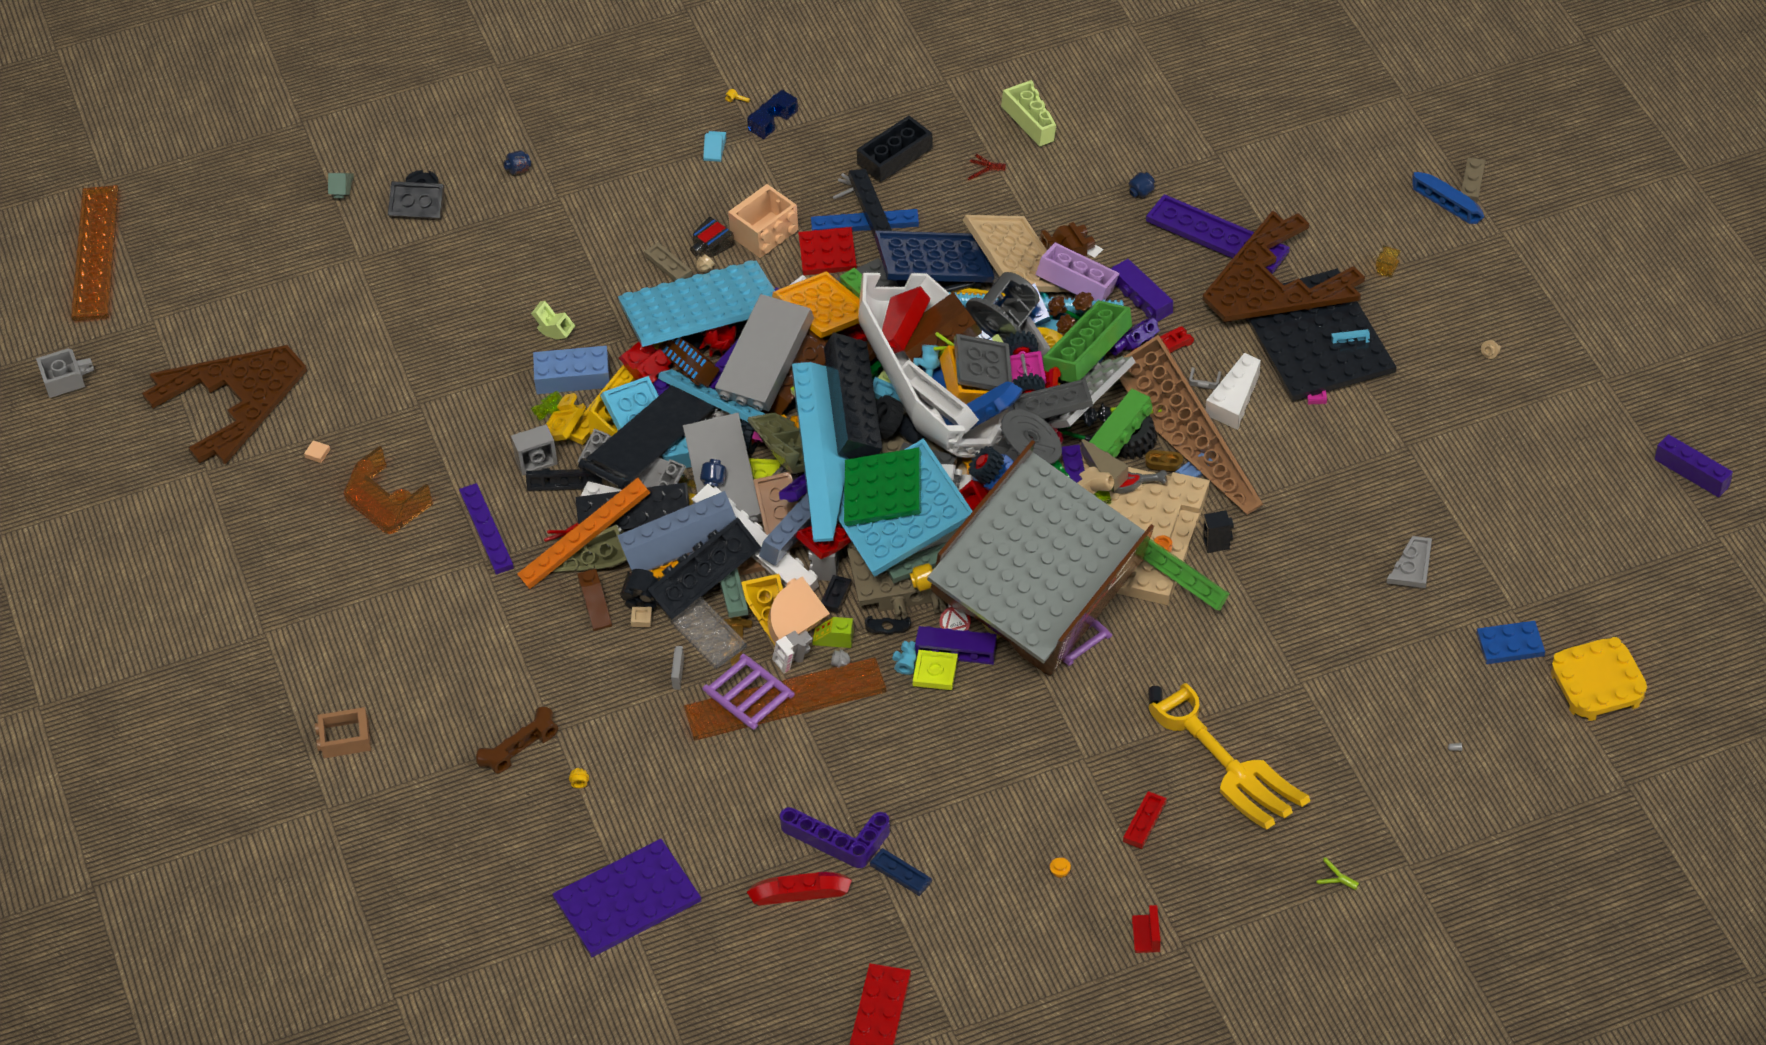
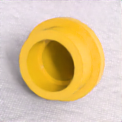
[569,768,589,789]

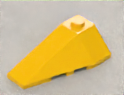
[741,574,783,646]

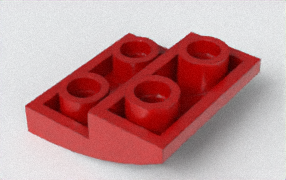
[796,524,851,559]

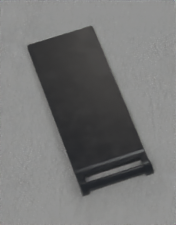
[578,385,715,490]

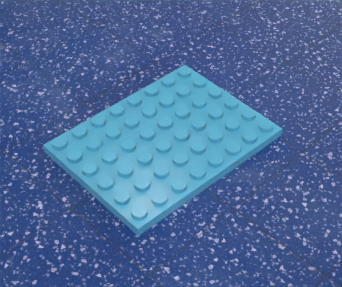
[618,260,775,347]

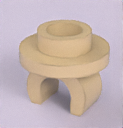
[1481,340,1501,359]

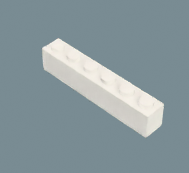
[902,360,979,434]

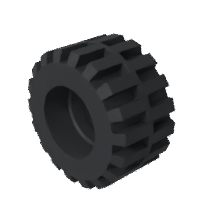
[1118,415,1157,459]

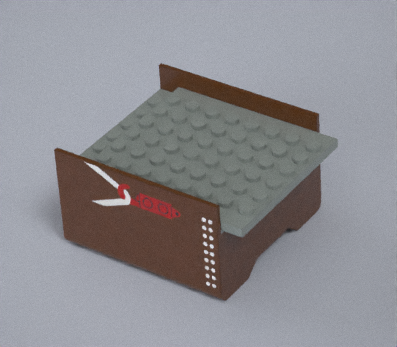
[927,440,1154,676]

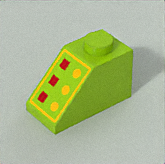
[812,617,854,648]

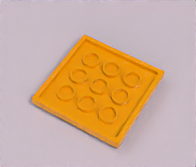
[772,271,860,338]

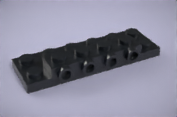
[646,517,761,620]

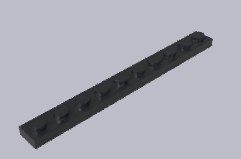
[848,169,908,287]

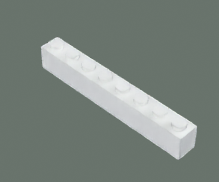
[692,484,819,591]

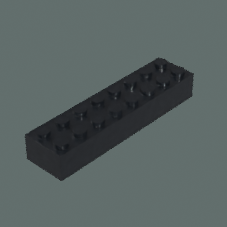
[824,332,882,459]

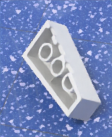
[1206,353,1261,430]

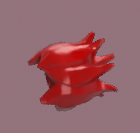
[699,324,736,357]

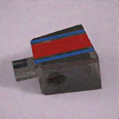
[690,217,735,257]

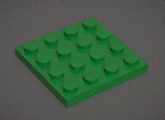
[844,447,921,526]

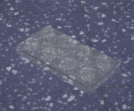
[669,597,747,669]

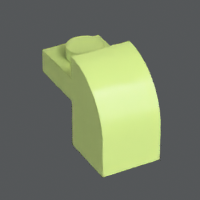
[531,301,575,339]

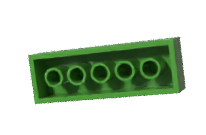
[1043,300,1132,382]

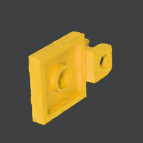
[545,393,586,441]

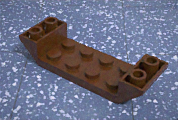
[758,329,832,415]

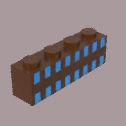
[662,337,720,387]

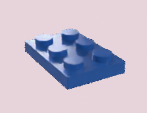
[1476,621,1545,664]

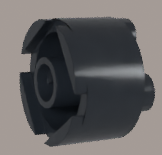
[620,569,660,612]

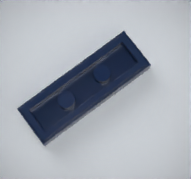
[870,848,932,896]

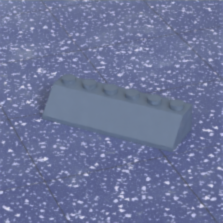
[617,491,736,571]

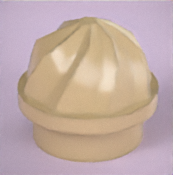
[696,254,715,272]

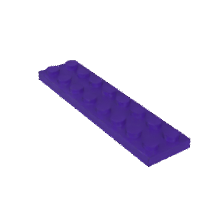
[1146,194,1290,274]

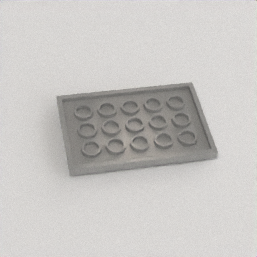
[1043,356,1136,429]

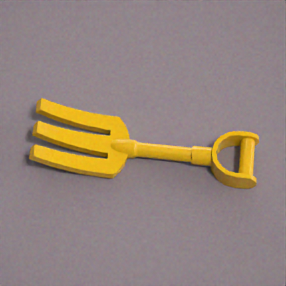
[1149,683,1310,830]

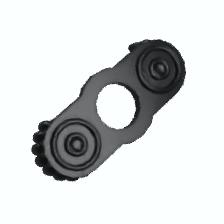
[865,615,912,634]

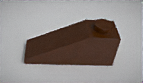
[577,569,612,631]

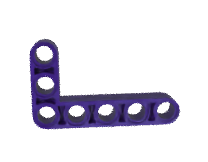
[780,807,890,868]

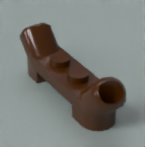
[476,706,558,774]

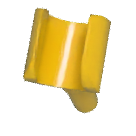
[725,89,750,103]

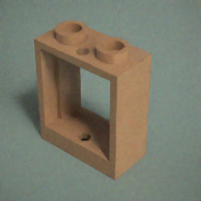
[315,707,371,758]

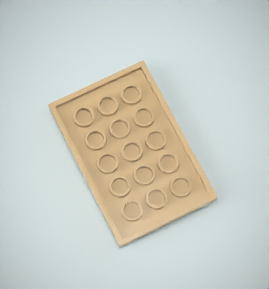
[963,215,1069,292]

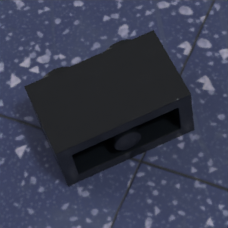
[1202,510,1234,553]

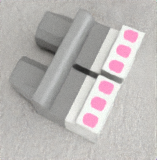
[772,630,813,673]

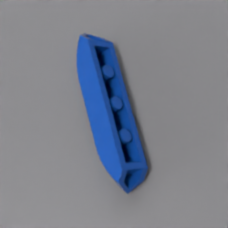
[1412,172,1484,224]
[943,381,1022,430]

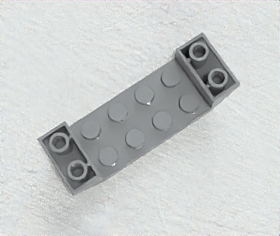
[577,429,686,488]

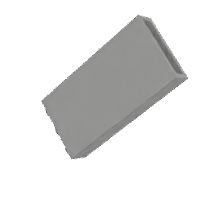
[715,294,814,411]
[683,413,762,523]

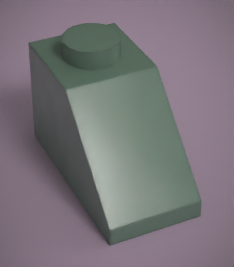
[328,173,353,198]

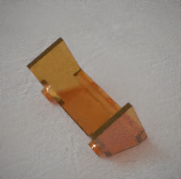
[344,446,433,534]

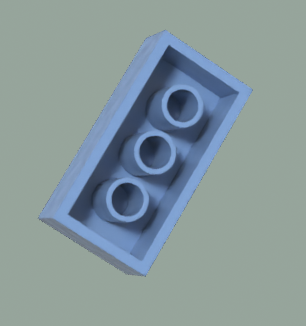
[533,346,610,394]

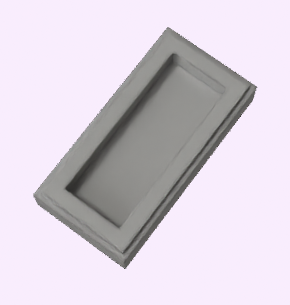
[671,646,684,690]

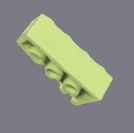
[1001,80,1056,146]

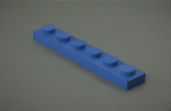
[811,209,919,231]

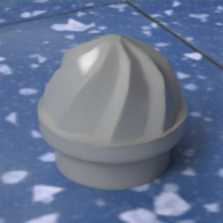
[831,649,850,669]

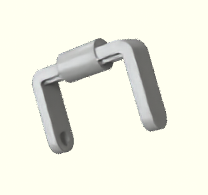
[1189,367,1222,389]

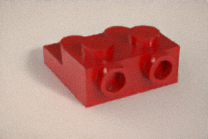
[618,341,671,383]

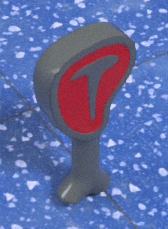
[1114,470,1167,494]

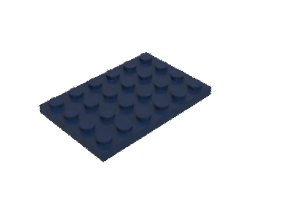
[874,231,994,283]

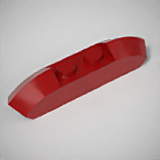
[747,872,852,906]

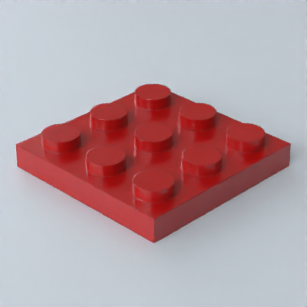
[798,227,857,276]

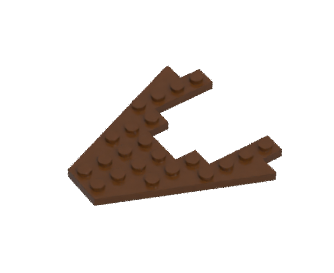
[1203,211,1365,322]
[142,345,307,464]

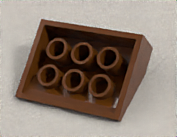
[904,292,982,369]

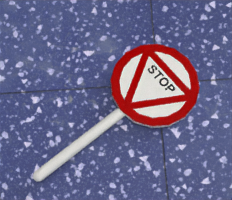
[939,604,971,631]

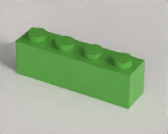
[1089,388,1153,457]

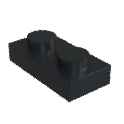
[821,575,852,613]

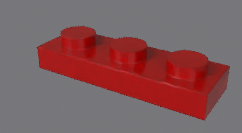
[1123,791,1167,849]

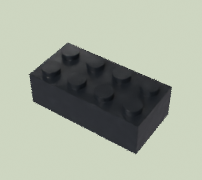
[856,115,933,183]

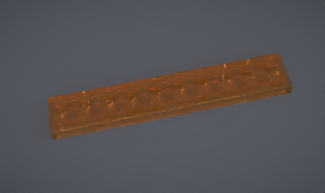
[71,185,119,321]
[684,657,886,741]

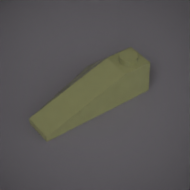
[553,525,627,573]

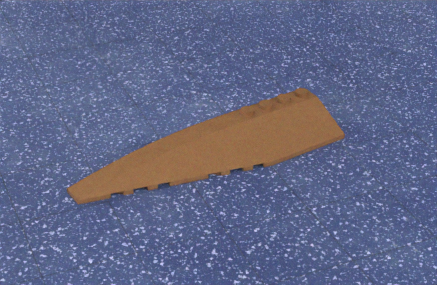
[1119,335,1263,515]

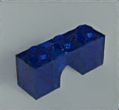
[747,90,798,139]

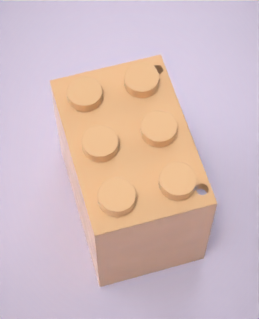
[728,184,799,258]

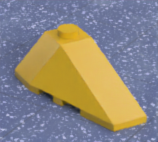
[588,379,630,436]

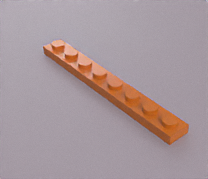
[517,478,650,589]

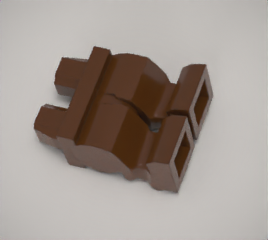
[1040,222,1095,256]

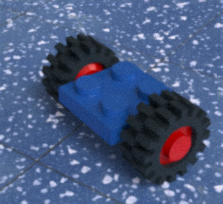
[968,446,1014,491]

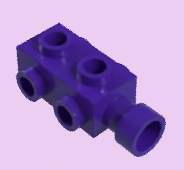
[1110,317,1160,355]

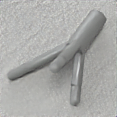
[833,173,854,199]

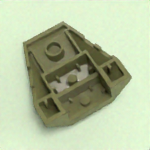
[747,413,804,474]

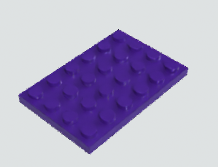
[552,839,701,958]

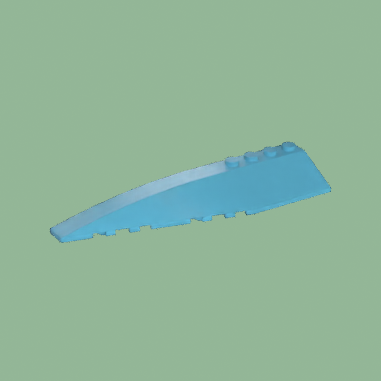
[792,362,849,542]

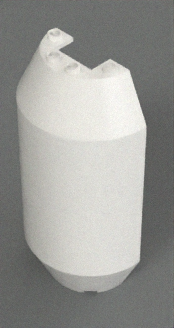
[858,273,1014,458]

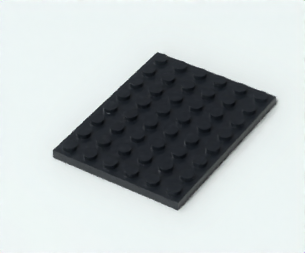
[1246,268,1397,401]

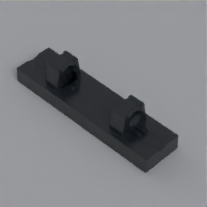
[526,468,603,491]

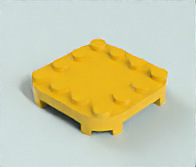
[1551,637,1647,721]

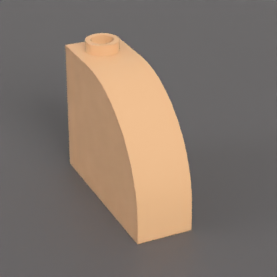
[768,577,830,644]

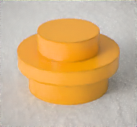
[1050,858,1071,878]

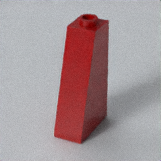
[882,286,931,354]

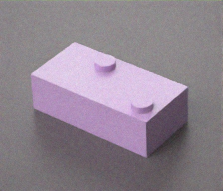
[1035,243,1119,301]

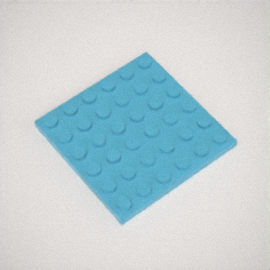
[837,438,973,577]

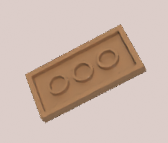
[753,472,805,549]

